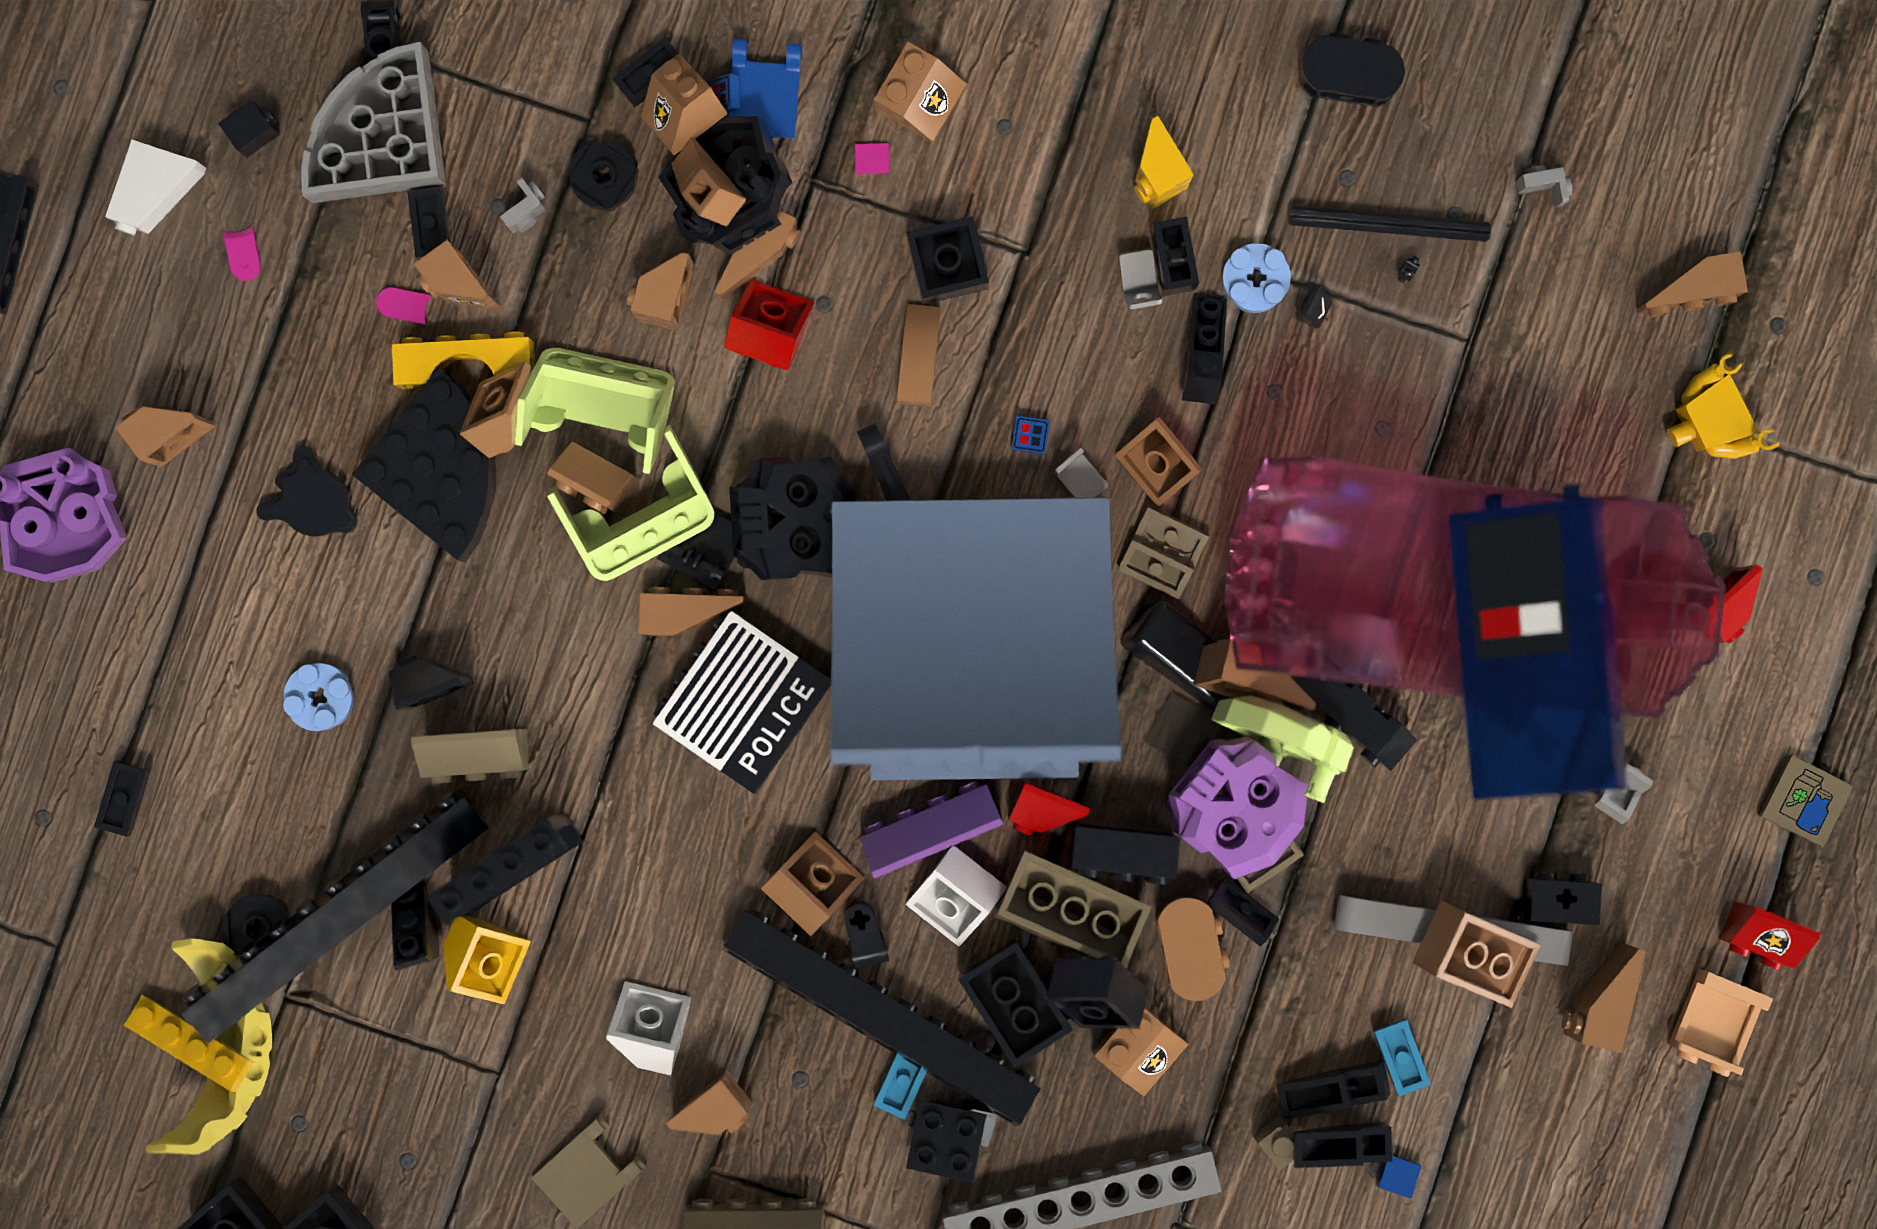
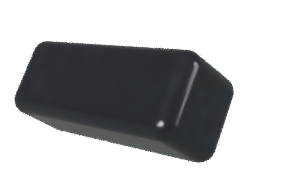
[1120,601,1230,711]

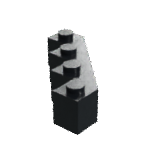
[1248,614,1417,771]

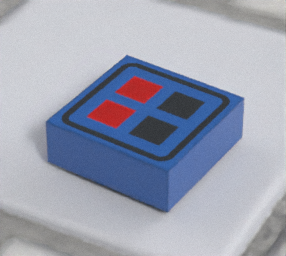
[708,74,740,113]
[1011,416,1050,455]

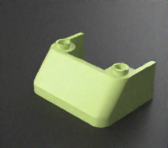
[515,348,675,474]
[547,425,714,581]

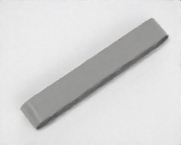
[1334,895,1573,966]

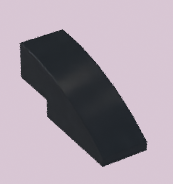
[1276,1061,1391,1119]
[1293,1122,1392,1168]

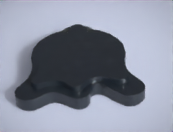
[256,446,358,537]

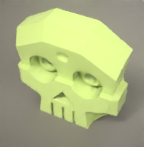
[1211,695,1354,803]

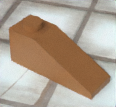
[714,210,800,300]

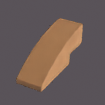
[897,304,941,407]

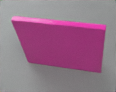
[855,143,889,174]

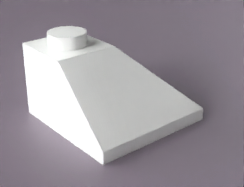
[606,981,691,1076]

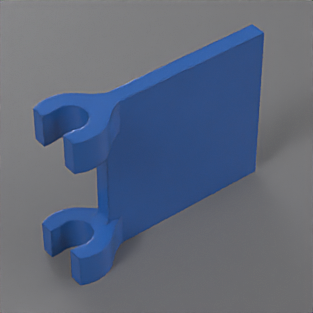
[729,39,802,139]

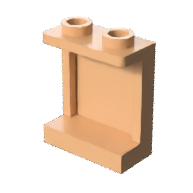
[1668,968,1773,1077]

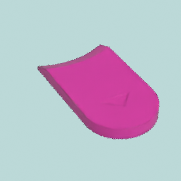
[223,225,261,281]
[376,287,432,324]

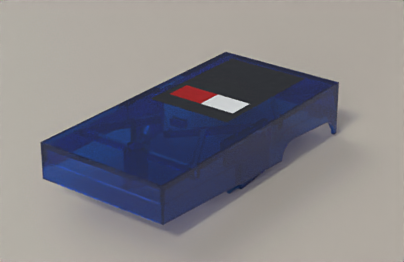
[1448,483,1627,800]

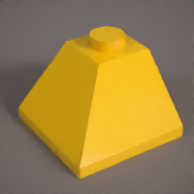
[443,915,531,1004]

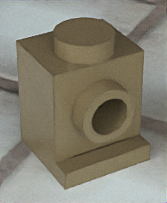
[1253,1115,1294,1171]

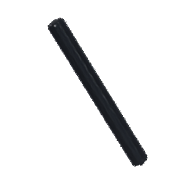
[1288,206,1492,242]

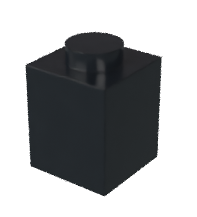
[218,100,280,158]

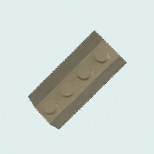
[994,851,1151,968]
[682,1198,824,1229]

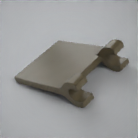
[531,1114,646,1229]

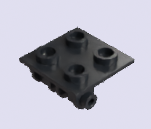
[657,513,735,591]
[906,1100,987,1183]

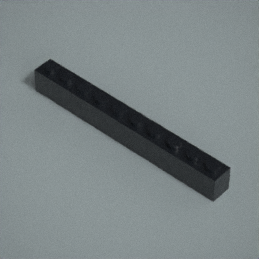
[181,788,489,1043]
[722,910,1041,1127]

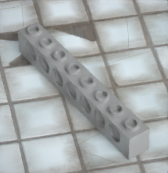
[943,1143,1222,1229]

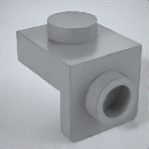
[1515,165,1572,208]
[500,177,546,234]
[1594,763,1653,824]

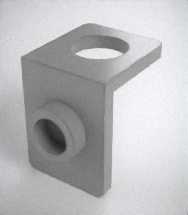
[1119,248,1163,309]
[1054,448,1108,498]

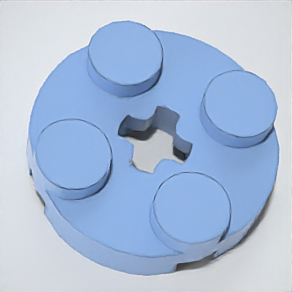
[1221,243,1291,313]
[283,663,355,731]

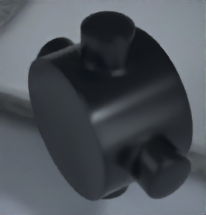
[1398,256,1420,283]

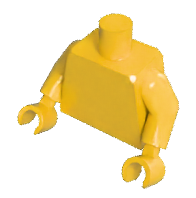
[1667,351,1780,459]

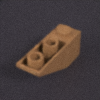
[672,137,747,226]
[1637,251,1748,317]
[638,587,746,636]

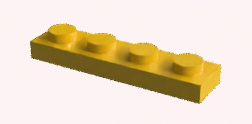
[124,995,254,1092]

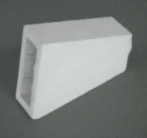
[105,140,206,236]

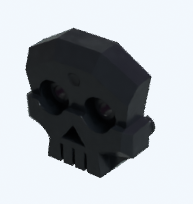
[659,116,793,255]
[729,457,855,581]

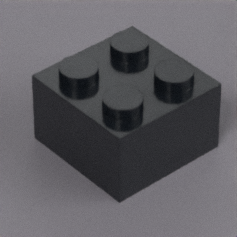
[906,216,989,305]
[1047,956,1148,1029]

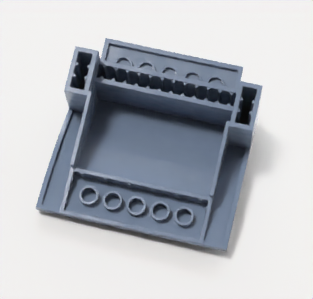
[830,497,1121,780]

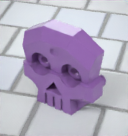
[0,447,127,583]
[1167,736,1308,879]

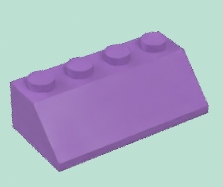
[859,780,1003,879]

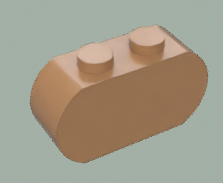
[1155,895,1230,1001]

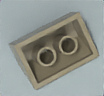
[411,729,530,784]

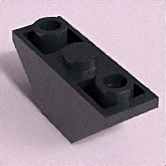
[391,880,439,971]

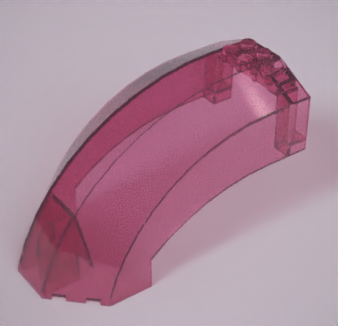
[1224,456,1726,719]

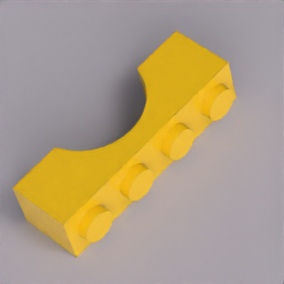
[392,332,535,389]

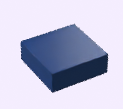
[1376,1155,1422,1199]

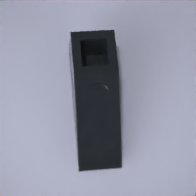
[1182,294,1227,405]

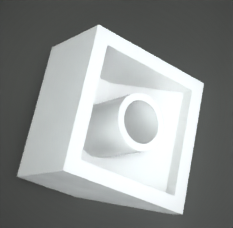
[905,845,1007,946]

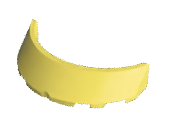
[145,938,272,1154]

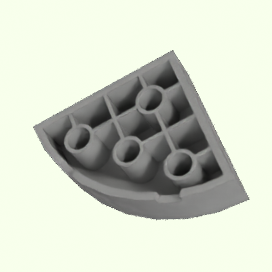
[301,42,446,203]

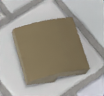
[1118,505,1210,599]

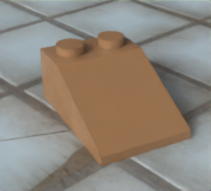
[1193,636,1316,713]
[1412,900,1541,1008]
[1562,942,1646,1053]

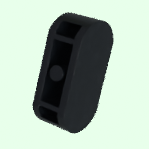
[1298,33,1405,108]

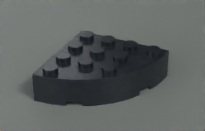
[352,368,496,563]

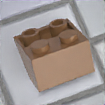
[547,442,636,514]

